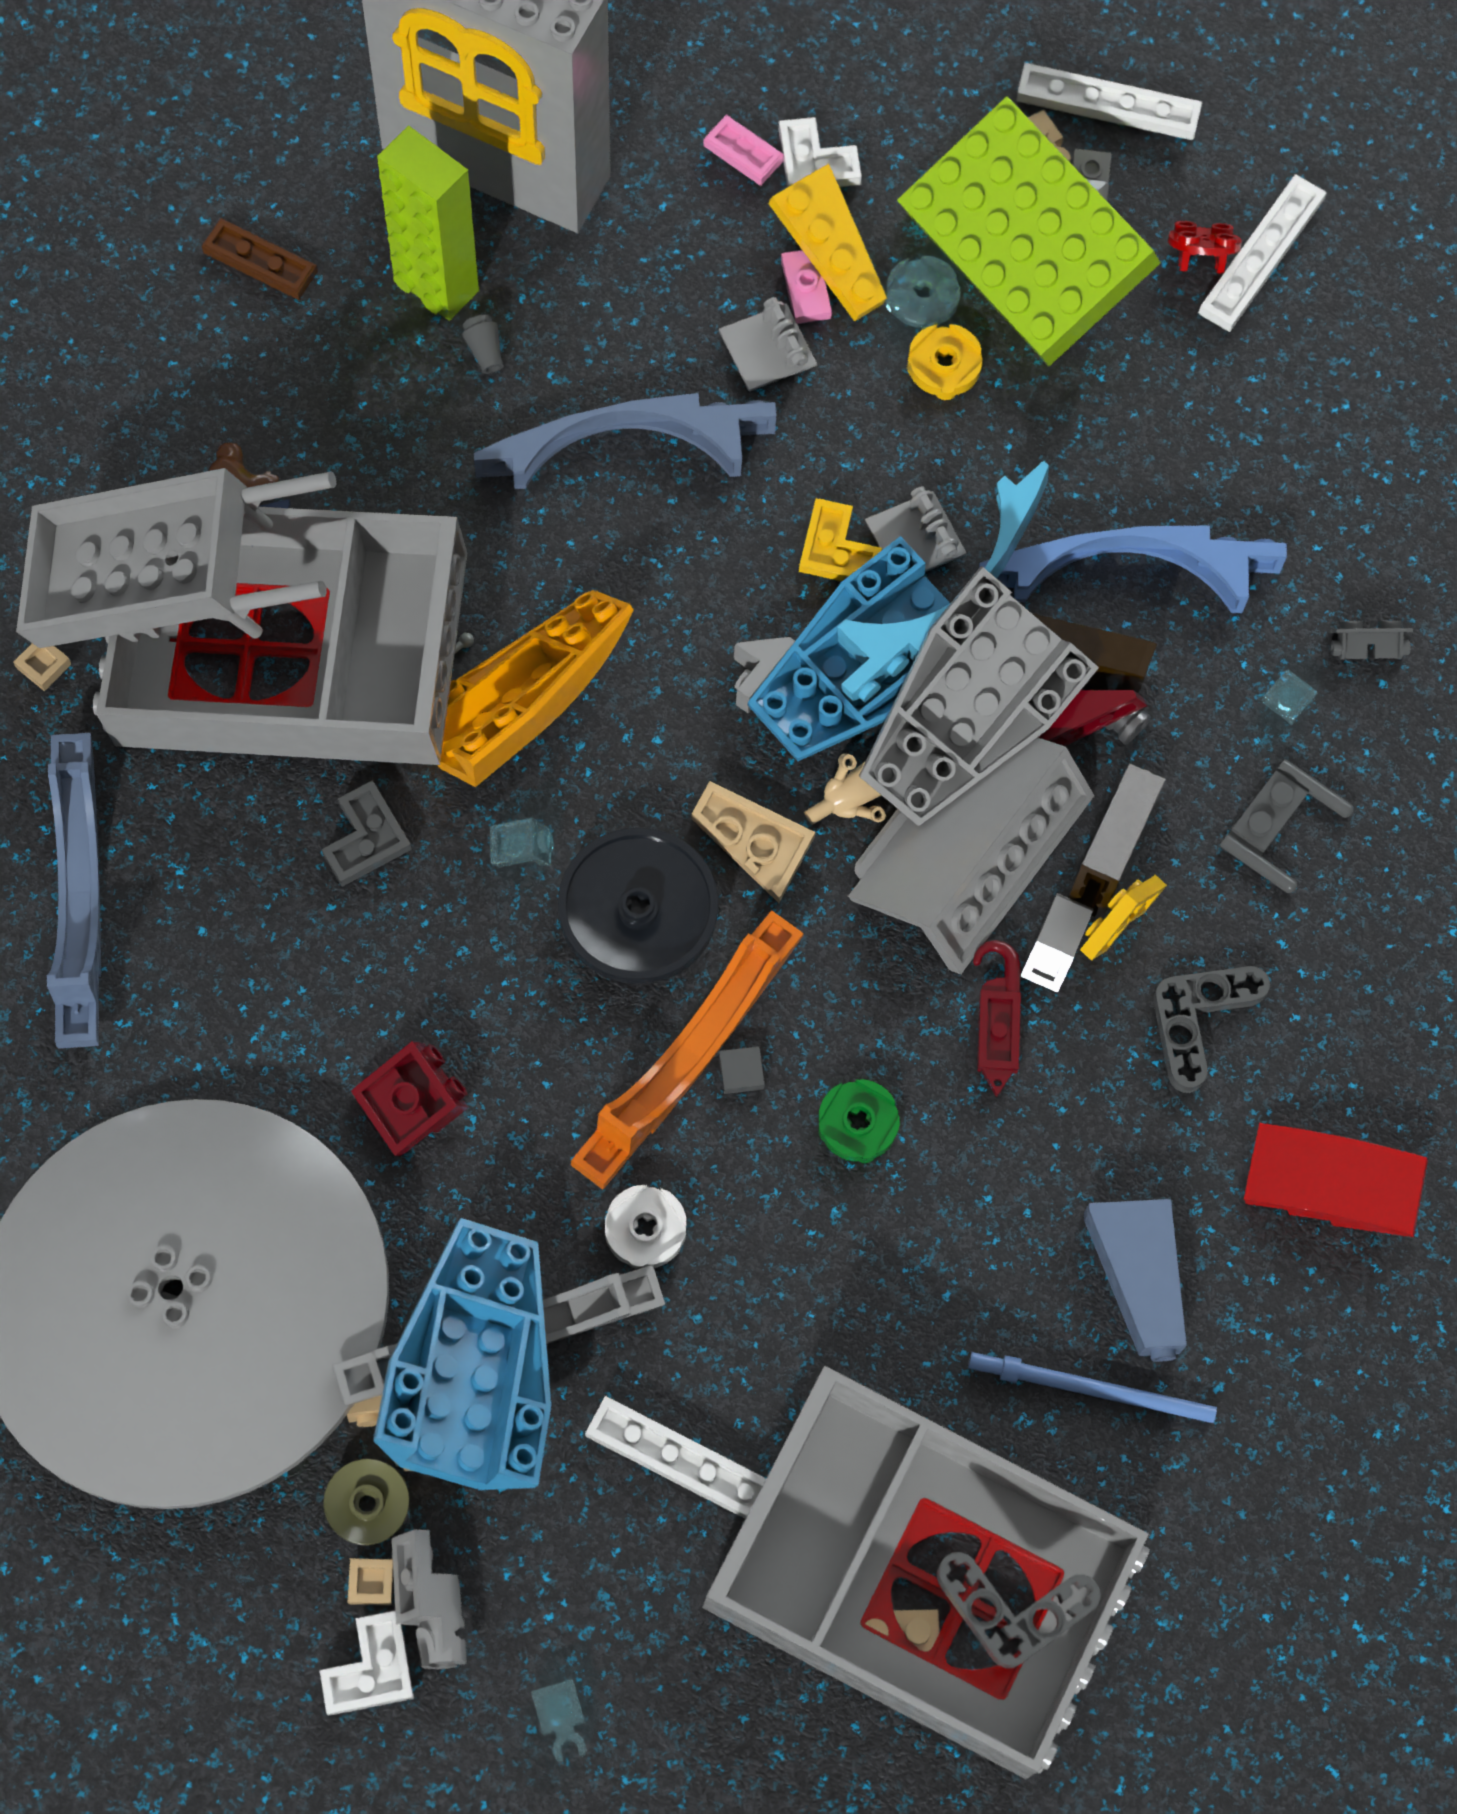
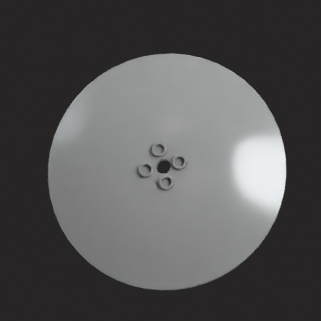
[0,1099,389,1509]

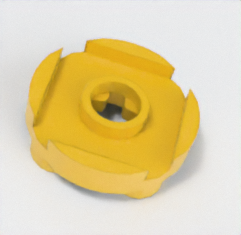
[907,324,982,400]

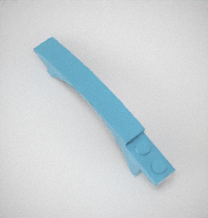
[837,461,1049,707]

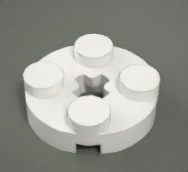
[605,1185,686,1270]

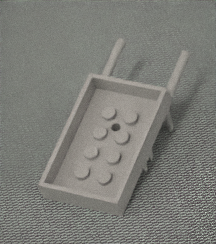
[16,468,336,648]

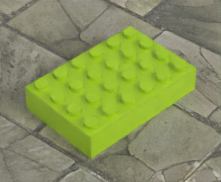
[897,96,1160,366]

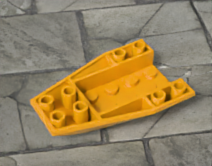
[438,590,633,787]

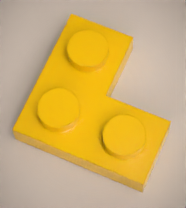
[799,498,882,581]
[1080,875,1167,960]

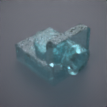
[490,817,554,868]

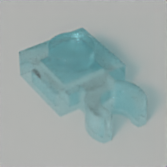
[531,1679,586,1763]

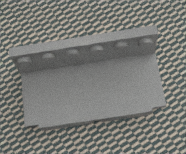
[848,738,1094,974]

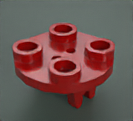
[1168,221,1242,274]

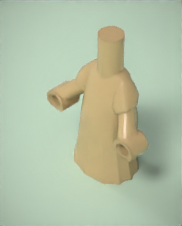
[804,753,886,825]

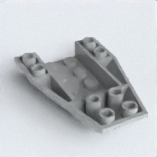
[859,566,1099,826]

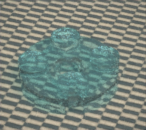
[886,256,960,330]

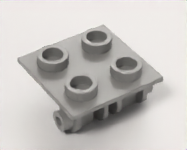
[719,297,817,391]
[865,486,967,572]

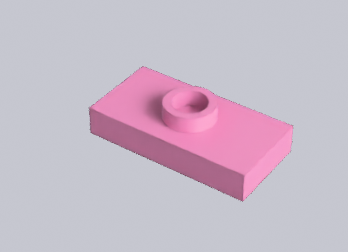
[704,115,784,186]
[781,250,832,324]

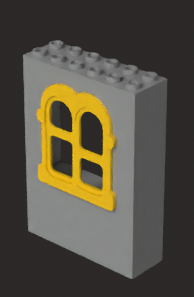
[362,0,610,233]

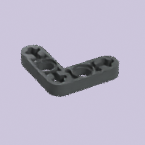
[1153,966,1270,1093]
[937,1552,1101,1668]

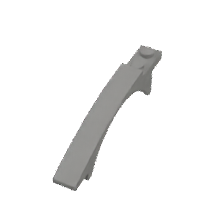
[332,1265,665,1406]

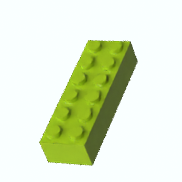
[377,125,479,321]

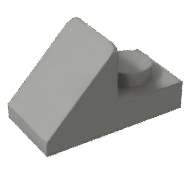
[734,637,795,713]

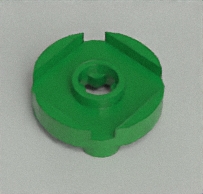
[818,1079,900,1163]

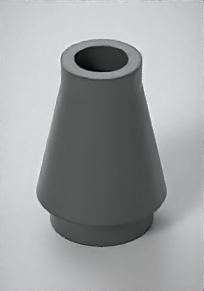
[462,314,504,374]

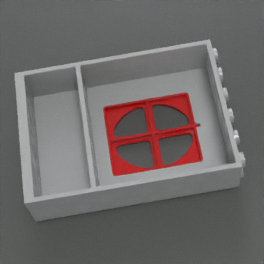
[93,507,467,765]
[703,1366,1150,1779]

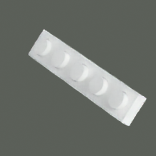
[1016,63,1202,140]
[1198,174,1327,332]
[585,1396,766,1519]

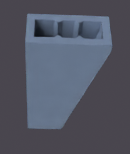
[1084,1199,1187,1362]

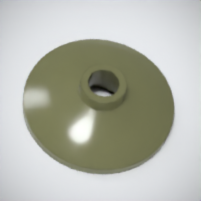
[324,1459,409,1545]

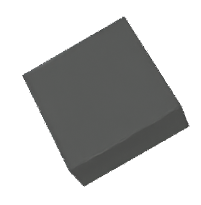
[719,1046,765,1094]

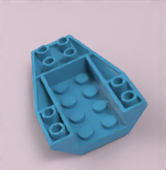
[747,536,950,761]
[373,1218,551,1490]

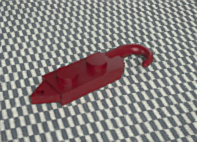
[973,940,1021,1096]

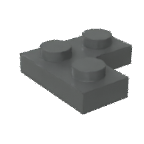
[322,780,412,887]

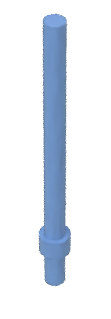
[968,1352,1217,1423]

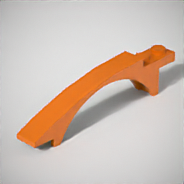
[571,910,804,1190]

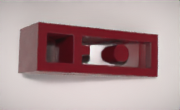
[1037,690,1147,746]

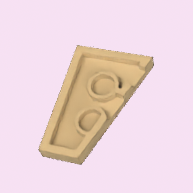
[692,781,815,903]

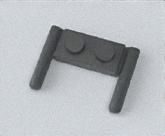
[1220,759,1354,893]

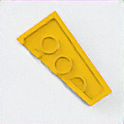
[768,163,887,321]

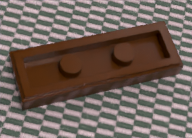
[202,218,318,300]

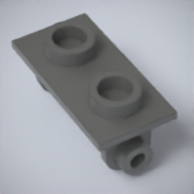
[1328,621,1413,660]

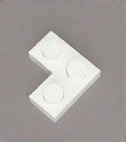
[779,118,861,187]
[320,1611,414,1716]

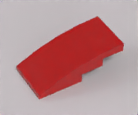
[1244,1123,1428,1237]

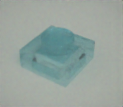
[1261,669,1318,725]

